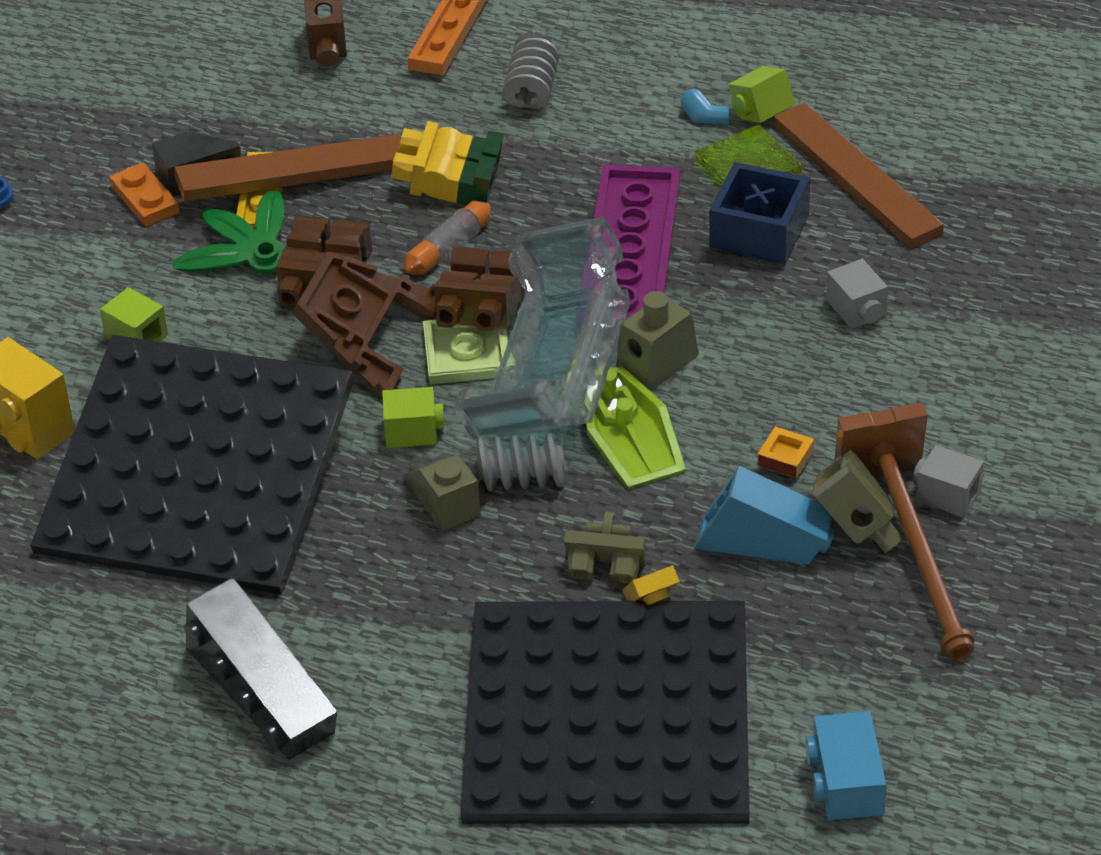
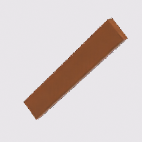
[774,103,944,249]
[175,134,401,202]

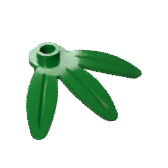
[172,190,285,274]

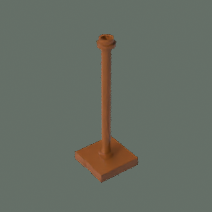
[834,402,975,660]

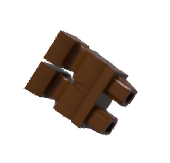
[276,215,372,308]
[434,247,530,332]

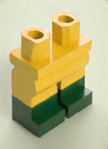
[391,121,504,205]

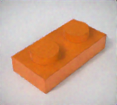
[109,162,180,227]

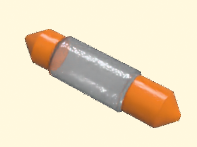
[404,201,491,277]

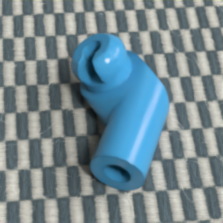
[680,89,731,125]

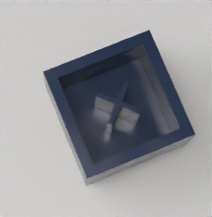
[709,162,810,263]

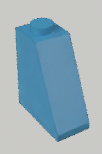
[694,466,835,564]

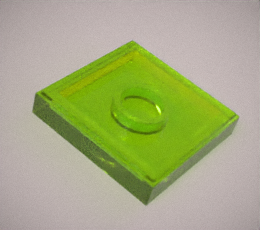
[695,124,802,187]

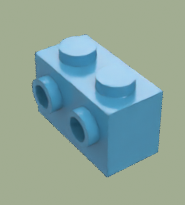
[805,711,886,821]

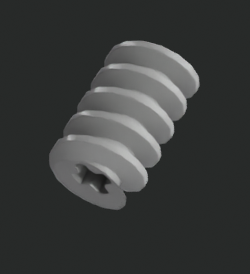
[502,31,559,109]
[476,433,566,492]

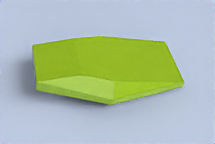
[578,366,686,490]

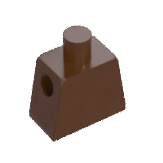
[304,0,347,66]

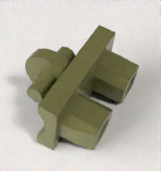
[564,511,648,584]

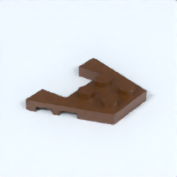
[292,251,436,400]

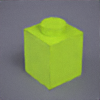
[728,66,795,123]
[100,287,168,342]
[382,387,445,448]

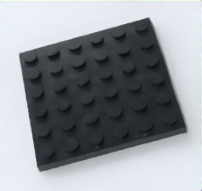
[30,335,354,595]
[461,601,750,824]

